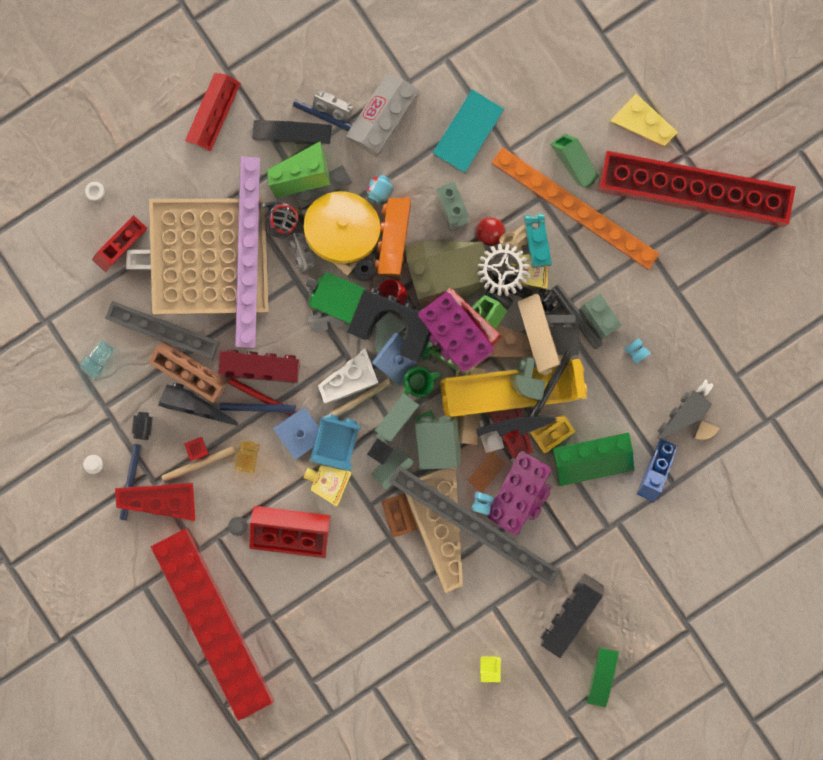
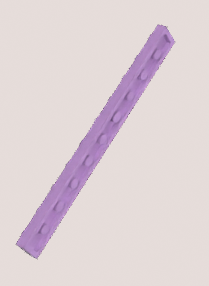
[235,156,260,348]

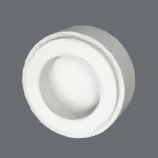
[85,182,105,202]

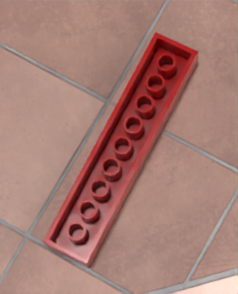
[597,151,796,228]
[150,528,275,721]

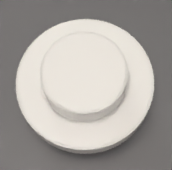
[83,455,103,474]

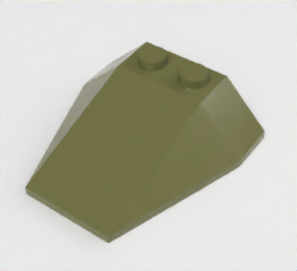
[405,241,494,310]

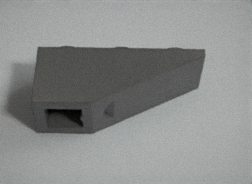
[657,390,712,439]

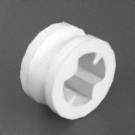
[696,379,713,398]

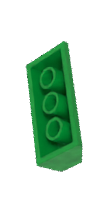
[552,432,635,486]

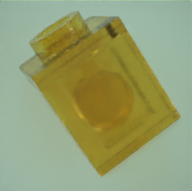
[235,441,260,473]

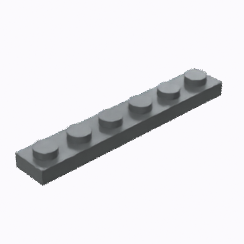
[105,301,220,360]

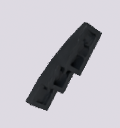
[252,120,332,144]
[476,415,557,437]

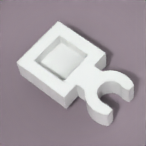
[480,418,504,453]

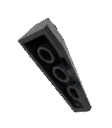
[158,382,239,426]

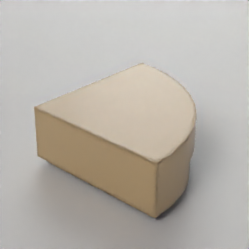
[694,421,719,440]

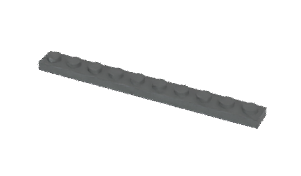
[388,466,560,587]

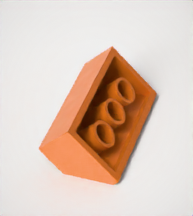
[375,198,411,279]

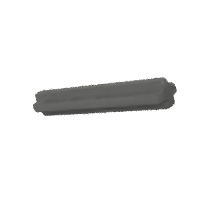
[551,285,603,349]

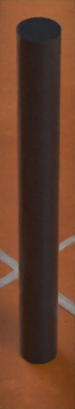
[529,350,573,416]

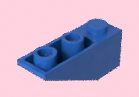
[637,439,678,502]

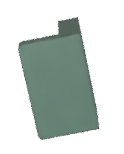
[371,447,414,490]

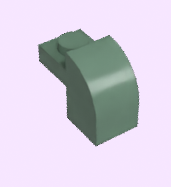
[511,357,546,400]

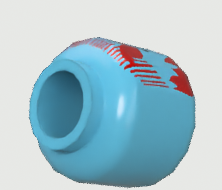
[366,175,394,205]

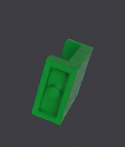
[308,271,365,326]

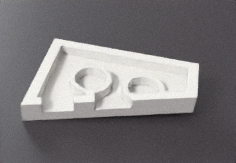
[318,348,379,405]

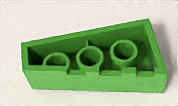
[429,295,507,376]

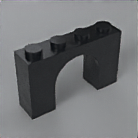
[347,287,430,362]

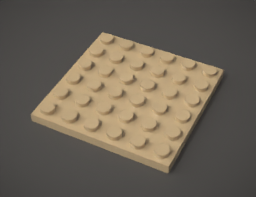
[149,199,269,315]

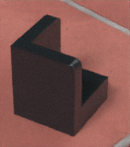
[367,438,394,465]

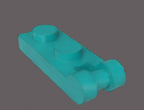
[524,213,552,268]

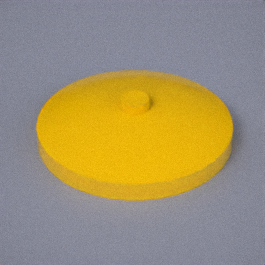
[303,191,380,264]

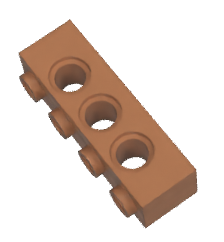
[148,342,229,403]

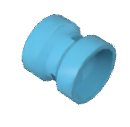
[624,338,651,365]
[471,492,494,515]

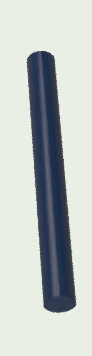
[293,99,353,132]
[219,403,296,413]
[119,444,141,521]

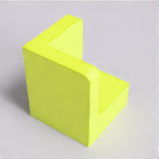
[480,656,501,682]

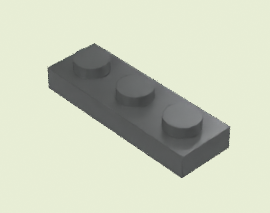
[294,165,352,209]

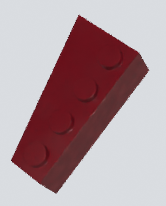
[218,350,300,383]

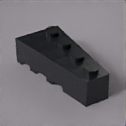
[540,573,604,658]

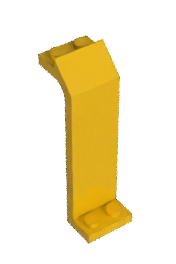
[439,359,587,418]

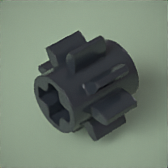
[537,289,558,312]

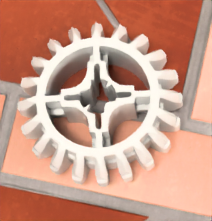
[478,244,530,296]

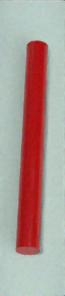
[228,377,297,416]

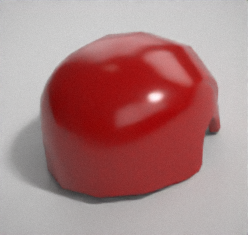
[474,217,506,246]

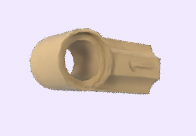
[499,225,535,258]

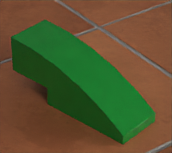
[587,647,619,707]

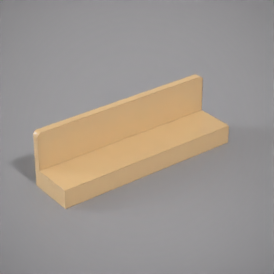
[517,294,560,376]
[454,367,486,445]

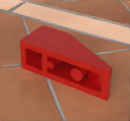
[92,215,147,273]

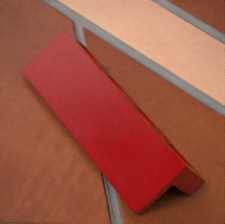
[185,73,241,152]

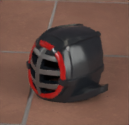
[259,202,305,239]

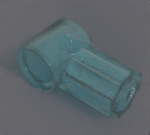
[78,340,115,380]

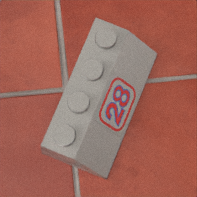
[346,74,419,157]

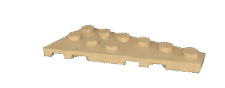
[405,468,463,593]

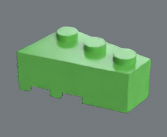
[267,142,330,198]

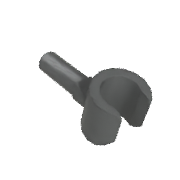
[306,277,318,305]

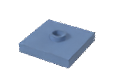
[372,332,417,385]
[273,406,319,460]

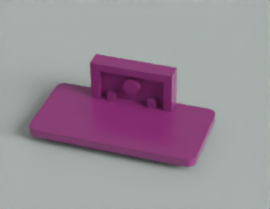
[418,292,494,373]
[487,451,552,535]

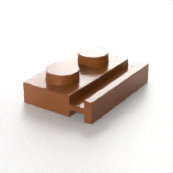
[381,493,419,538]

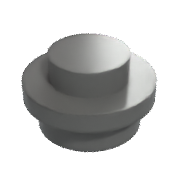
[228,517,248,536]

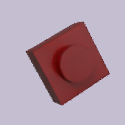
[184,437,209,461]

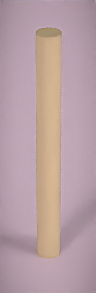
[324,379,392,417]
[161,446,235,483]

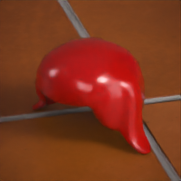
[368,279,408,311]

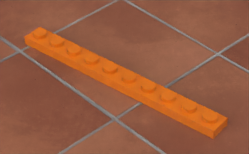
[491,147,660,270]

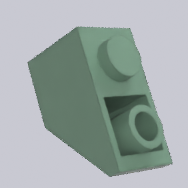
[376,310,406,354]

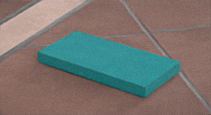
[432,89,504,174]

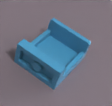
[310,414,361,471]

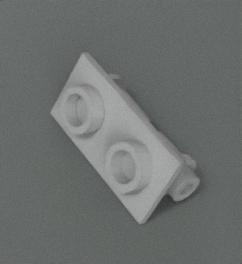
[312,91,353,122]
[287,232,316,274]
[308,311,345,333]

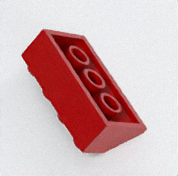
[249,506,331,558]

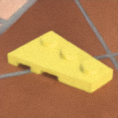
[610,94,678,147]

